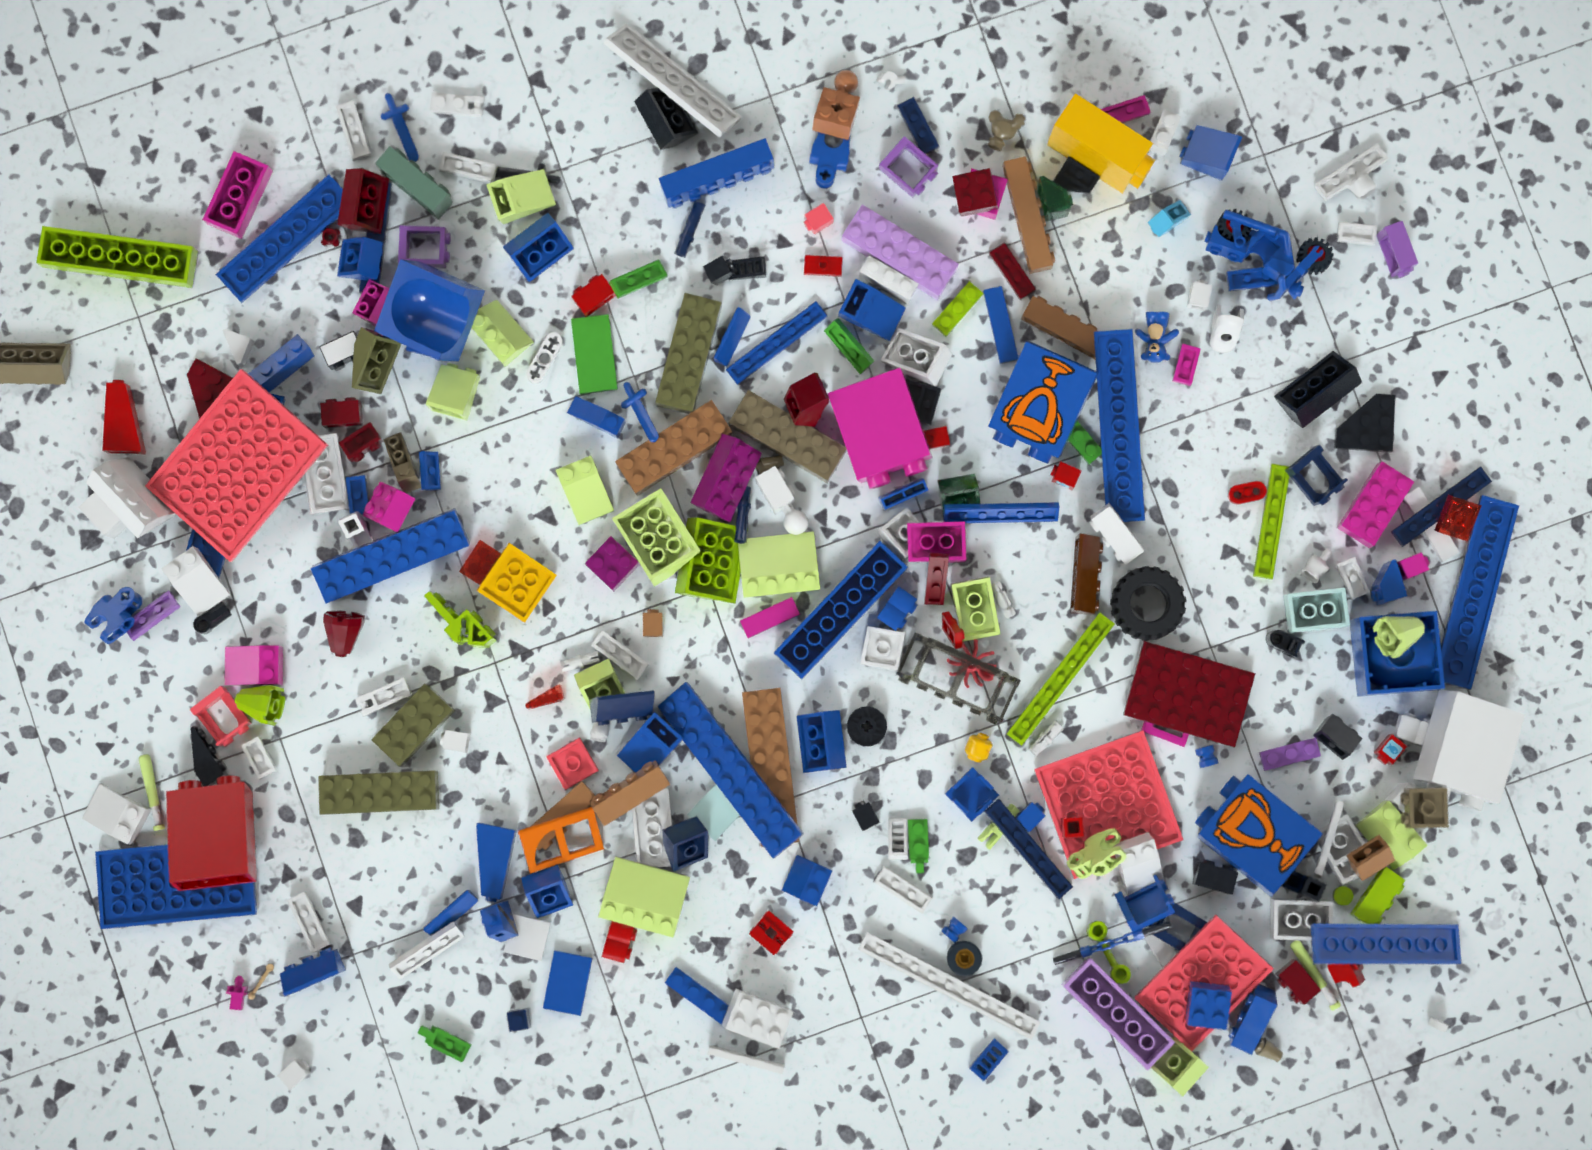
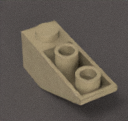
[383,432,421,494]

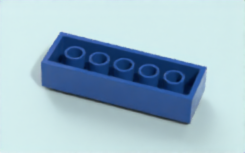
[658,138,774,208]

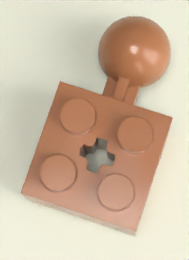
[812,70,860,140]

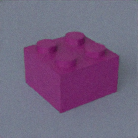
[584,536,640,592]

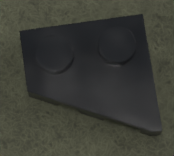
[1049,157,1100,194]
[906,379,942,426]

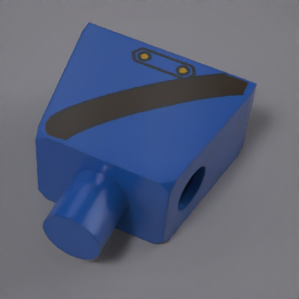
[480,901,519,942]

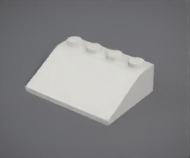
[86,457,177,538]

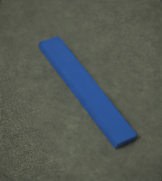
[726,301,828,385]
[943,502,1060,523]

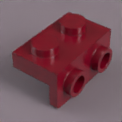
[338,422,384,462]

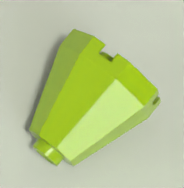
[235,685,286,726]

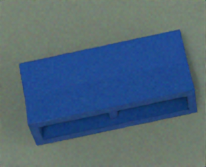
[878,478,928,510]

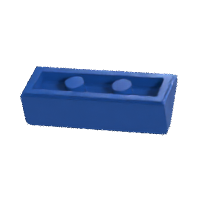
[714,307,751,366]
[423,890,478,936]

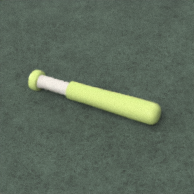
[139,754,165,831]
[1290,940,1341,1011]

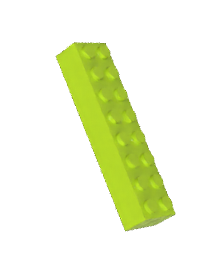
[36,226,198,288]

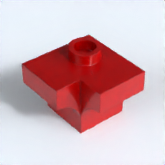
[1327,964,1366,988]

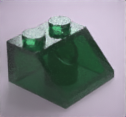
[1037,176,1073,222]
[937,474,980,516]

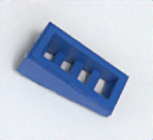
[969,1038,1009,1082]

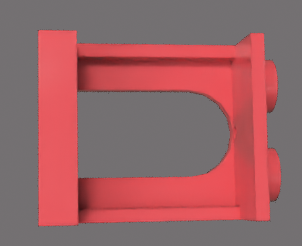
[190,686,252,747]

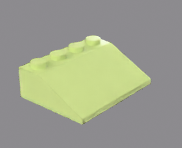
[612,488,700,587]
[738,531,820,598]
[598,857,690,938]

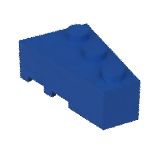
[1228,984,1277,1055]

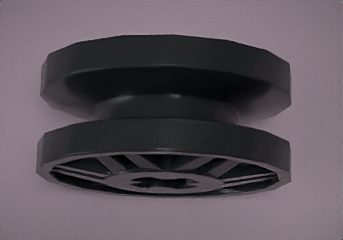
[847,706,887,747]

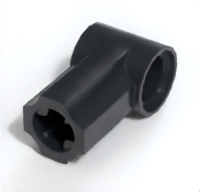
[193,602,232,634]

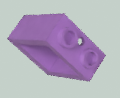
[879,136,939,198]
[1376,221,1418,278]
[398,226,451,268]

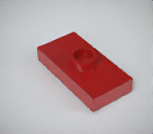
[804,255,843,277]
[924,426,950,449]

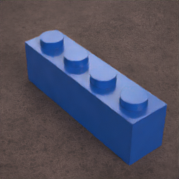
[248,334,314,393]

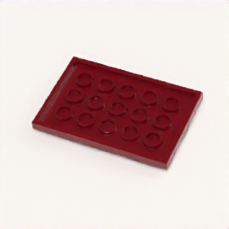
[1123,641,1256,748]

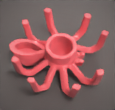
[947,639,997,688]

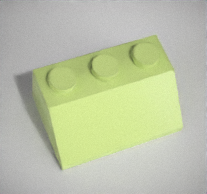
[472,300,534,367]
[1355,800,1428,870]

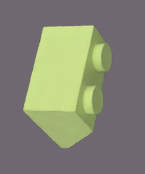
[574,659,626,709]
[1151,1037,1209,1097]

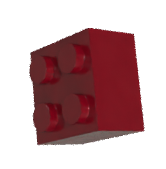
[952,168,998,217]

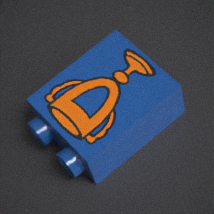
[988,341,1099,464]
[1195,774,1323,898]

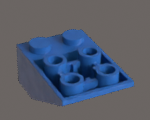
[838,279,906,342]
[617,712,684,773]

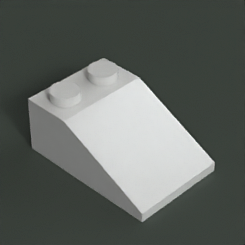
[881,328,952,387]
[161,546,230,617]
[82,784,152,844]
[1114,832,1164,896]

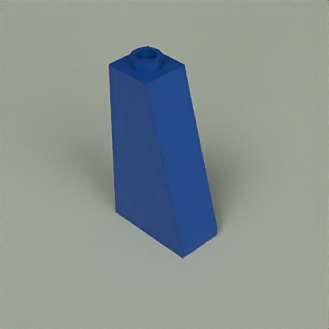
[476,823,517,902]

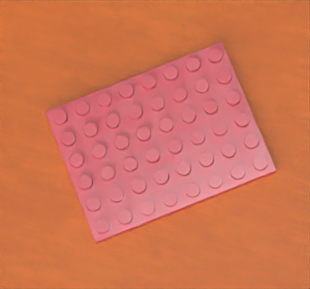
[145,369,328,562]

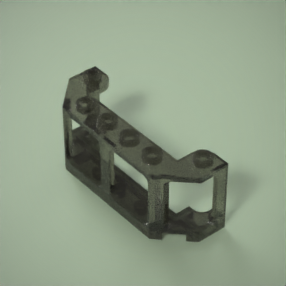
[895,633,1021,725]

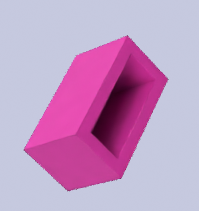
[1397,552,1429,581]

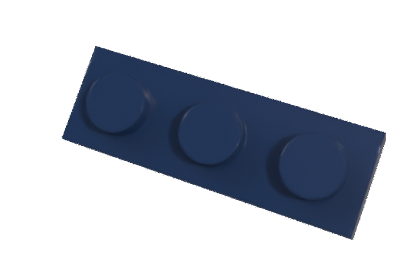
[897,97,940,154]

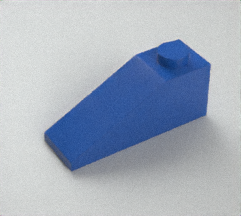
[567,396,626,439]

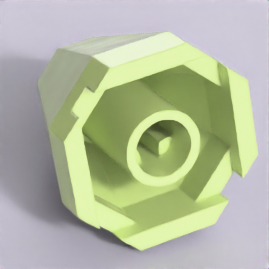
[1373,616,1424,658]

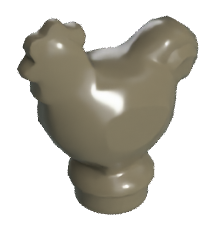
[988,110,1026,151]

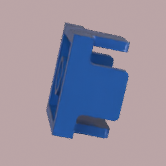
[945,767,999,822]

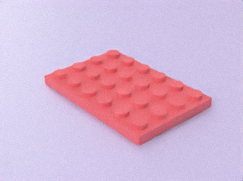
[1134,914,1273,1051]

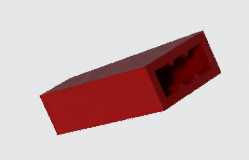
[102,380,146,454]

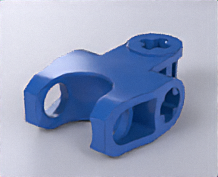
[809,132,851,189]
[84,587,143,644]

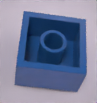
[1185,981,1232,1030]

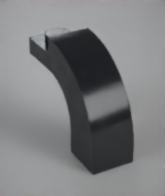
[1281,871,1327,903]

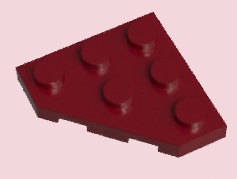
[187,358,233,419]

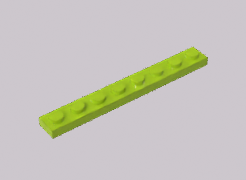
[1006,612,1115,746]

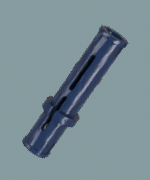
[674,201,706,258]
[734,486,751,544]

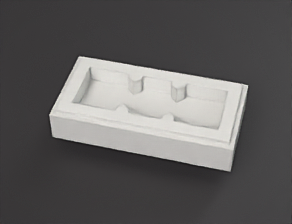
[1337,222,1377,245]

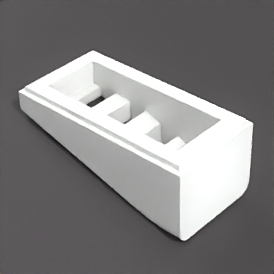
[888,818,908,860]

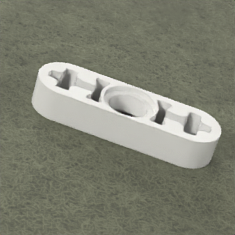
[526,333,563,384]

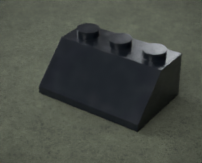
[634,87,699,150]

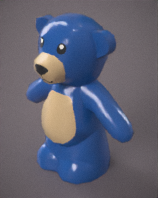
[1135,312,1179,363]

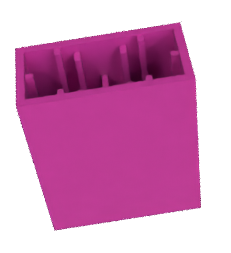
[828,368,933,489]

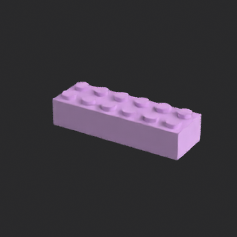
[842,204,959,300]
[1061,957,1175,1070]

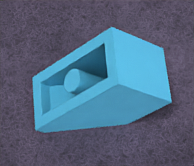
[1147,200,1191,237]

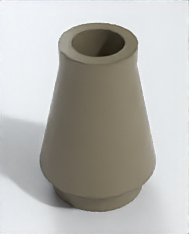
[756,455,784,475]
[1254,1037,1283,1062]

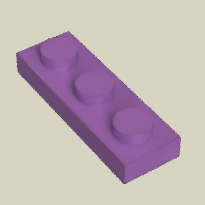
[127,590,181,641]
[1259,738,1321,771]

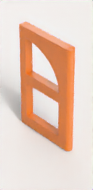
[518,807,604,873]

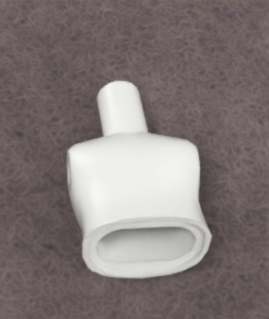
[1301,549,1332,583]

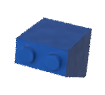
[1179,125,1242,181]

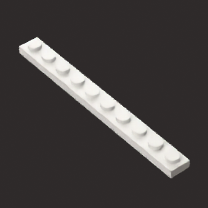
[858,932,1041,1040]

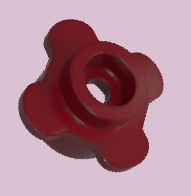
[321,228,341,247]

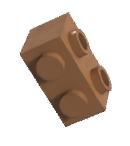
[1346,835,1395,881]

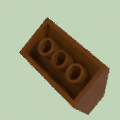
[1070,533,1103,615]

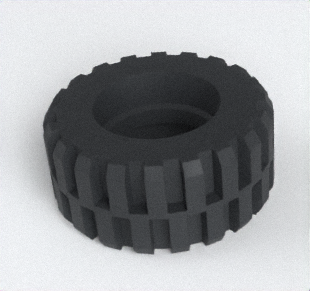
[1110,566,1186,641]

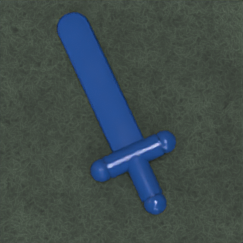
[381,93,419,162]
[621,382,659,442]

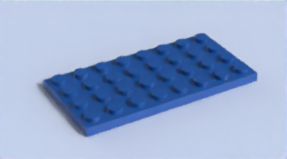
[95,845,257,929]

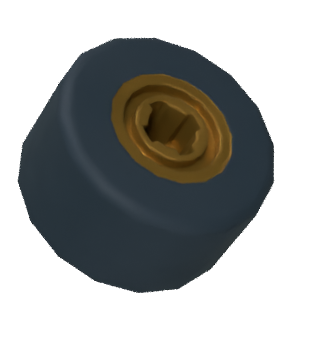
[947,940,982,976]

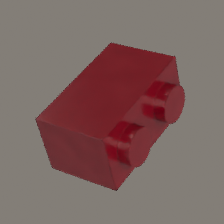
[320,397,363,428]
[1275,959,1322,1005]

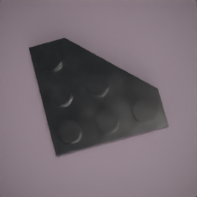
[1334,394,1395,452]

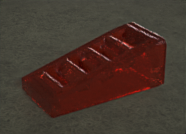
[525,684,565,710]

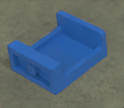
[1114,875,1175,932]

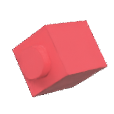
[803,203,834,235]

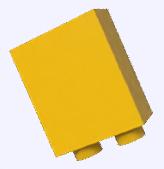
[1047,93,1155,194]

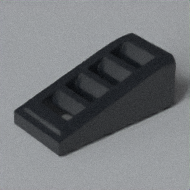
[728,256,766,280]

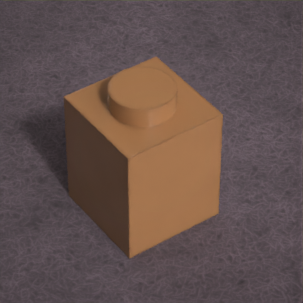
[643,609,663,637]

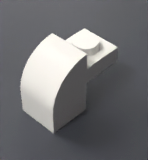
[338,511,374,548]

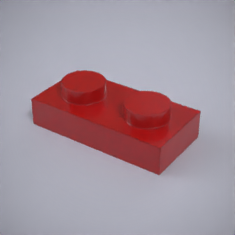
[942,611,965,649]

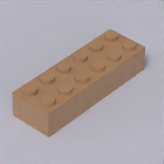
[615,400,733,496]

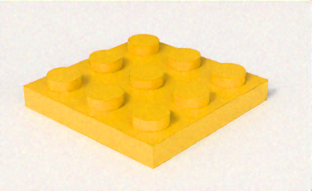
[476,543,557,623]

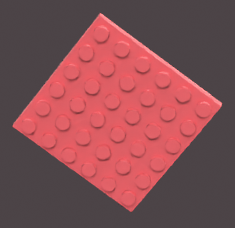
[1034,730,1184,879]

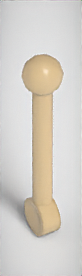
[248,964,274,1000]

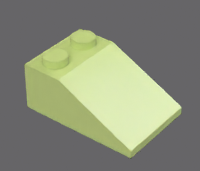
[556,455,614,525]
[950,577,1000,642]

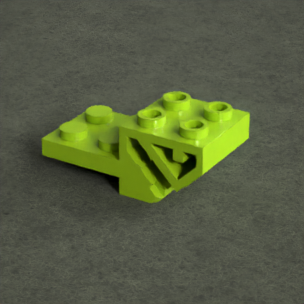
[424,591,497,648]

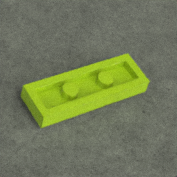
[932,281,984,337]

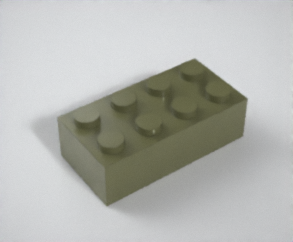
[371,683,456,767]

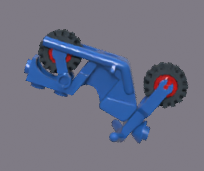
[1204,209,1334,301]

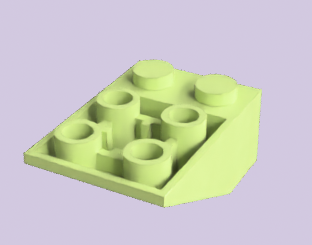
[487,169,556,224]

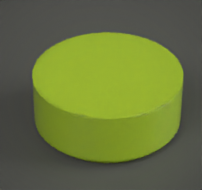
[1333,886,1353,906]

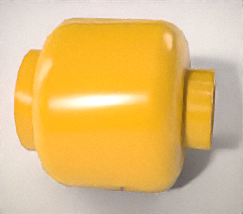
[965,732,993,763]

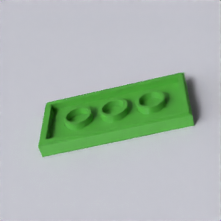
[571,314,618,394]

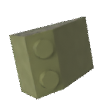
[352,327,401,394]

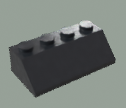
[1274,351,1363,428]

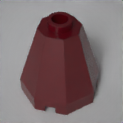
[323,610,365,657]

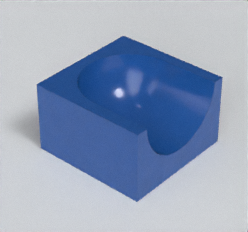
[374,259,485,362]
[1350,611,1445,697]

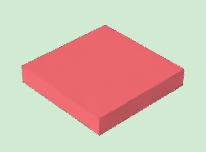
[546,737,599,790]

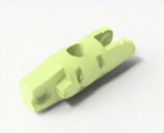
[977,804,1020,850]

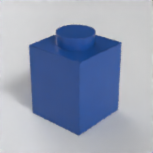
[1015,802,1046,832]

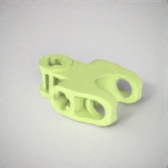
[1067,828,1127,879]

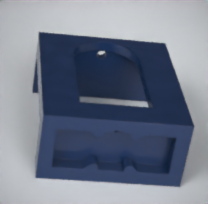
[1285,444,1348,506]
[1149,903,1208,951]

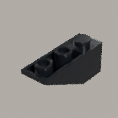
[190,726,228,786]

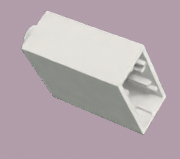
[1413,690,1525,811]

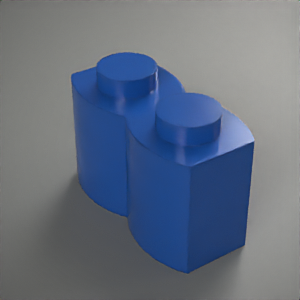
[877,586,918,631]

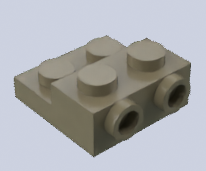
[1400,788,1449,828]

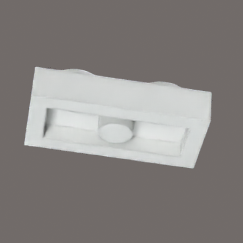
[1336,557,1370,600]
[241,736,277,780]

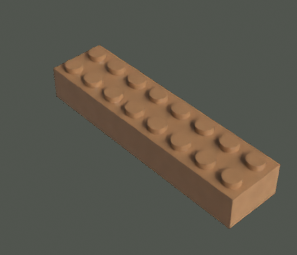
[742,688,800,847]

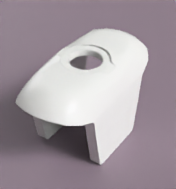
[1210,304,1244,353]

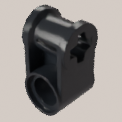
[1265,630,1305,659]

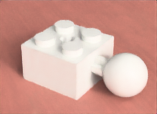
[755,466,808,535]

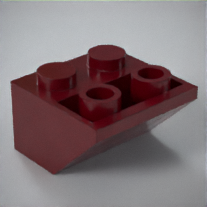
[783,373,829,427]

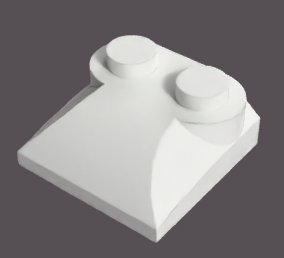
[878,507,920,560]

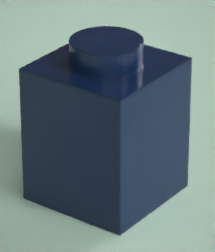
[506,1008,531,1032]

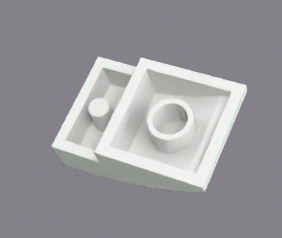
[1317,814,1365,886]

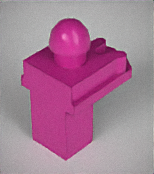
[226,975,248,1010]

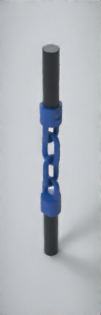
[1053,921,1173,965]

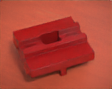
[749,910,794,955]

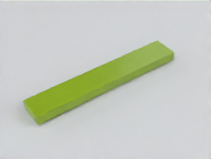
[1253,464,1289,580]

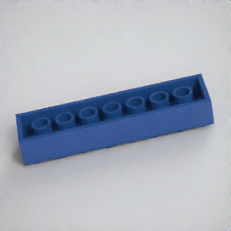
[310,508,470,604]
[774,541,908,680]

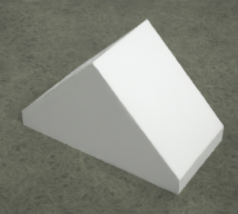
[222,329,254,368]

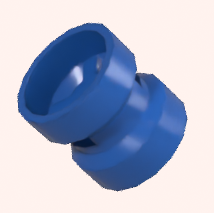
[1195,745,1219,768]
[941,916,968,943]

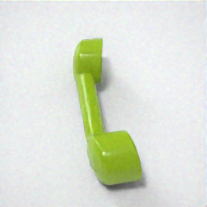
[1086,921,1131,984]

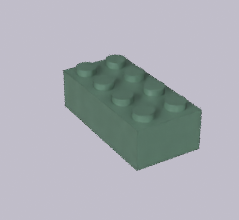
[375,146,453,220]

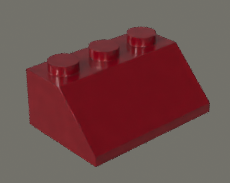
[337,168,389,234]

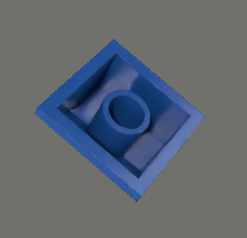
[337,237,383,281]
[1370,559,1408,606]
[782,855,833,907]
[521,865,573,919]

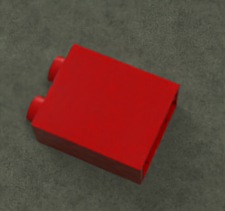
[166,775,257,891]

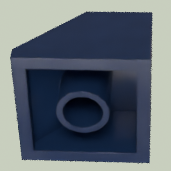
[662,816,708,872]

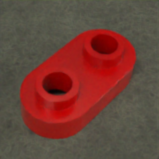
[1228,481,1267,505]

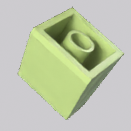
[426,363,480,421]

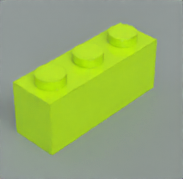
[1350,867,1405,924]

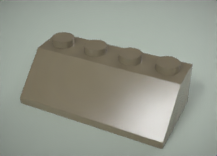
[0,343,71,385]

